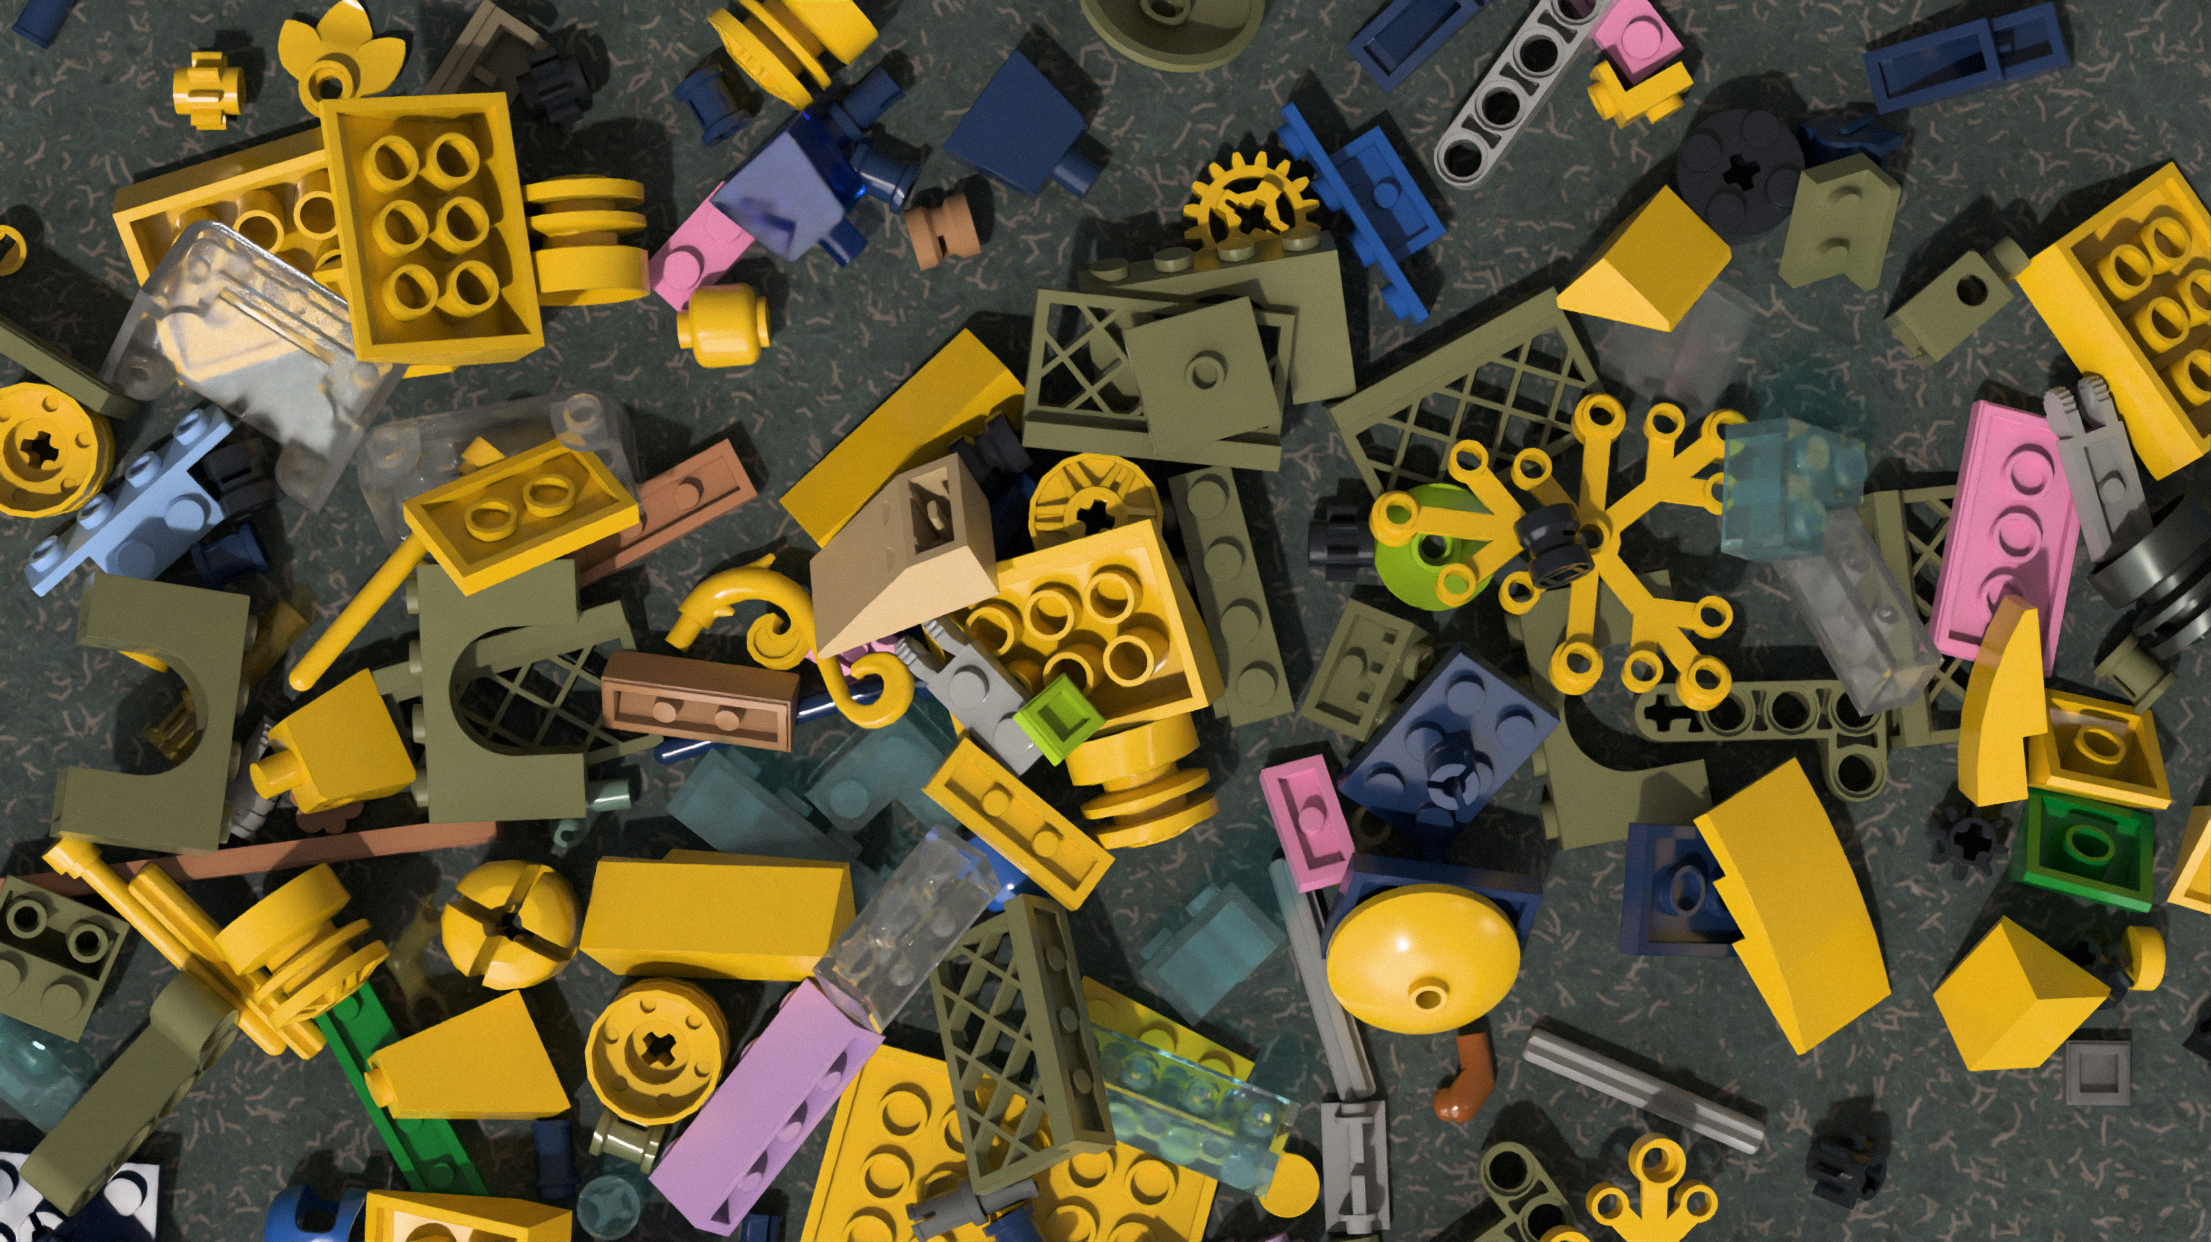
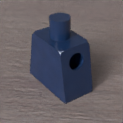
[943,49,1104,201]

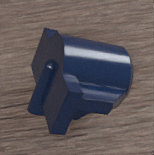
[1797,113,1903,173]

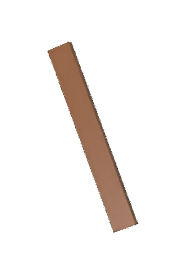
[0,821,505,897]

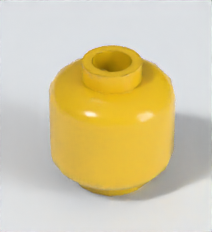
[677,282,772,369]

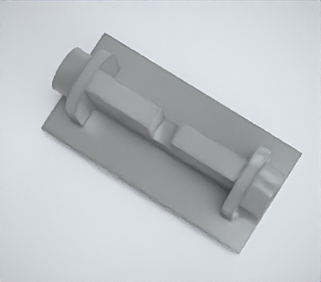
[1320,1101,1390,1234]

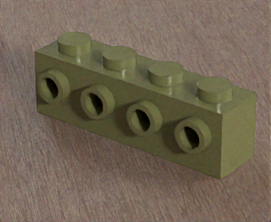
[1159,466,1295,729]

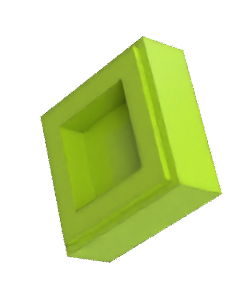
[1012,672,1107,767]

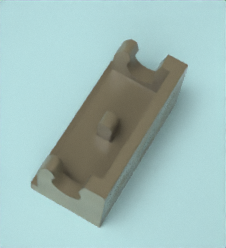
[421,0,550,111]

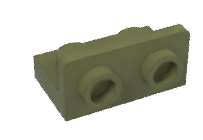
[1778,152,1901,291]
[1299,598,1435,744]

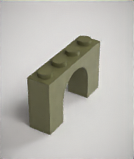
[1077,226,1357,411]
[406,553,590,824]
[1503,569,1713,850]
[49,572,257,857]

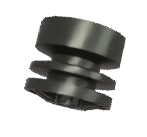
[2087,490,2211,661]

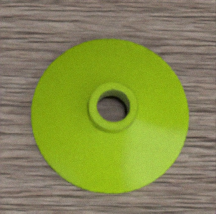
[1374,483,1494,611]

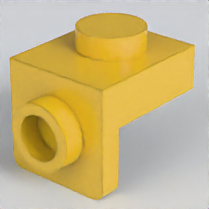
[1587,60,1694,130]

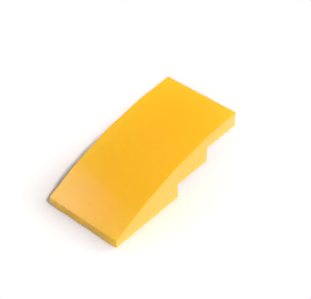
[1693,757,1892,1056]

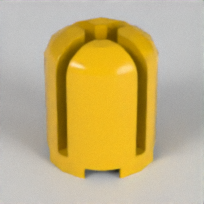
[441,860,584,990]

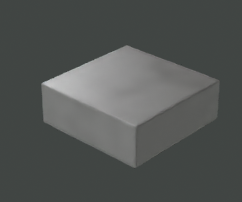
[2062,1040,2130,1106]

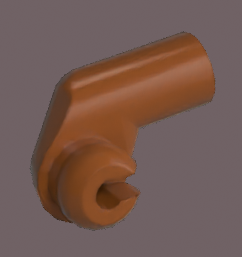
[1433,1031,1495,1123]

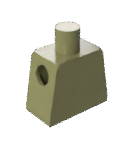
[1883,235,2031,368]

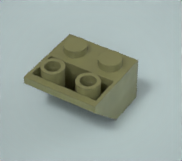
[0,873,131,1043]

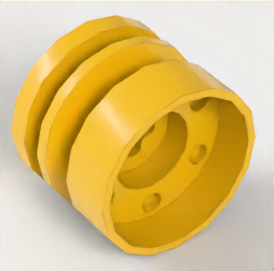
[707,0,879,113]
[520,174,651,306]
[0,382,116,518]
[1028,453,1163,551]
[1065,712,1220,850]
[213,863,391,1032]
[585,976,731,1126]

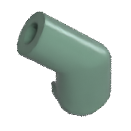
[549,777,635,848]

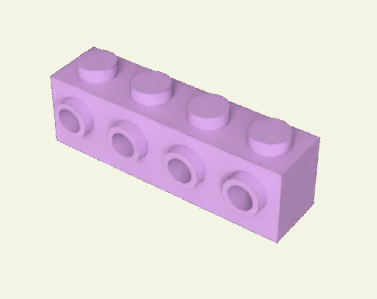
[648,978,886,1237]

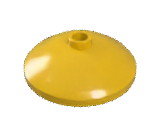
[1326,884,1520,1035]

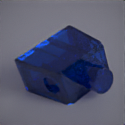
[709,106,869,268]

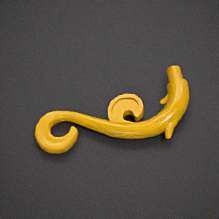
[665,553,915,729]

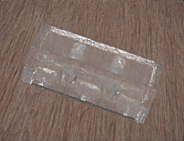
[1771,506,1945,717]
[812,822,1002,1036]

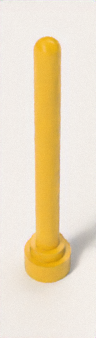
[289,436,507,691]
[41,838,287,1056]

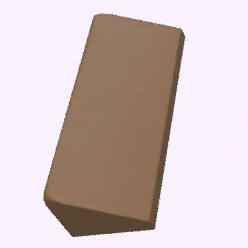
[601,650,800,752]

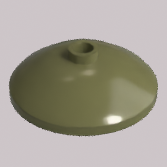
[1079,0,1265,73]

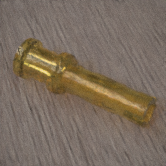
[143,598,312,765]

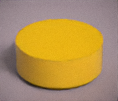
[2121,926,2166,991]
[1255,1152,1320,1218]

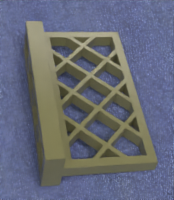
[1321,284,1611,502]
[1017,286,1295,472]
[1852,485,1966,750]
[372,593,665,815]
[924,893,1117,1196]

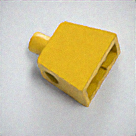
[250,668,416,814]

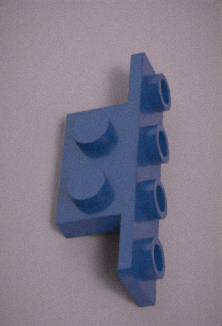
[1276,101,1447,328]

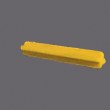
[128,863,327,1060]

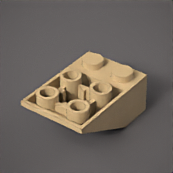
[810,452,1000,660]

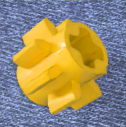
[173,51,246,130]

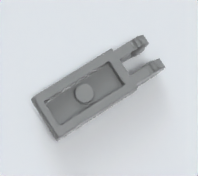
[2043,374,2154,563]
[893,615,1043,779]

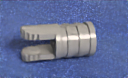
[224,715,284,843]

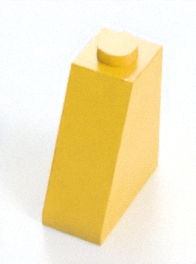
[364,989,571,1120]

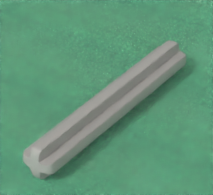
[1268,857,1376,1102]
[1523,1028,1766,1154]

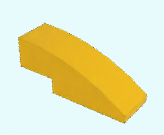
[1958,594,2048,807]

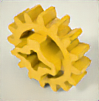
[1183,151,1321,251]

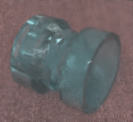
[576,1172,647,1241]

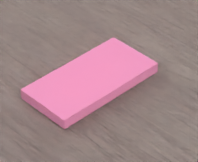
[1924,400,2091,678]

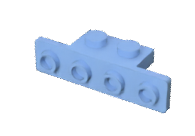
[24,402,233,597]

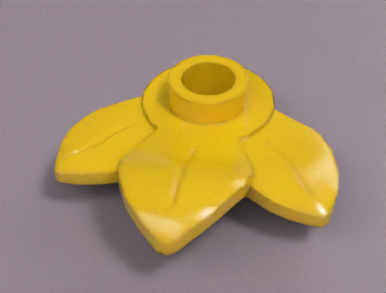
[278,0,406,119]

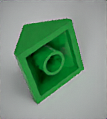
[2005,786,2153,913]

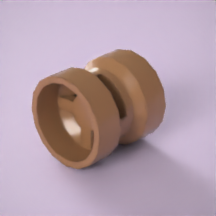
[903,192,982,271]

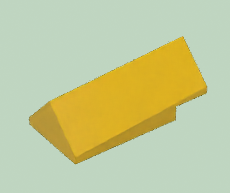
[778,328,1025,549]
[579,848,865,984]

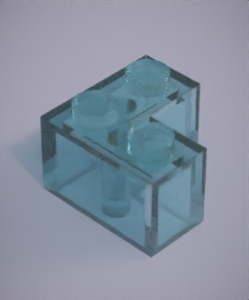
[1721,417,1867,563]
[804,701,961,841]
[1138,881,1287,1027]

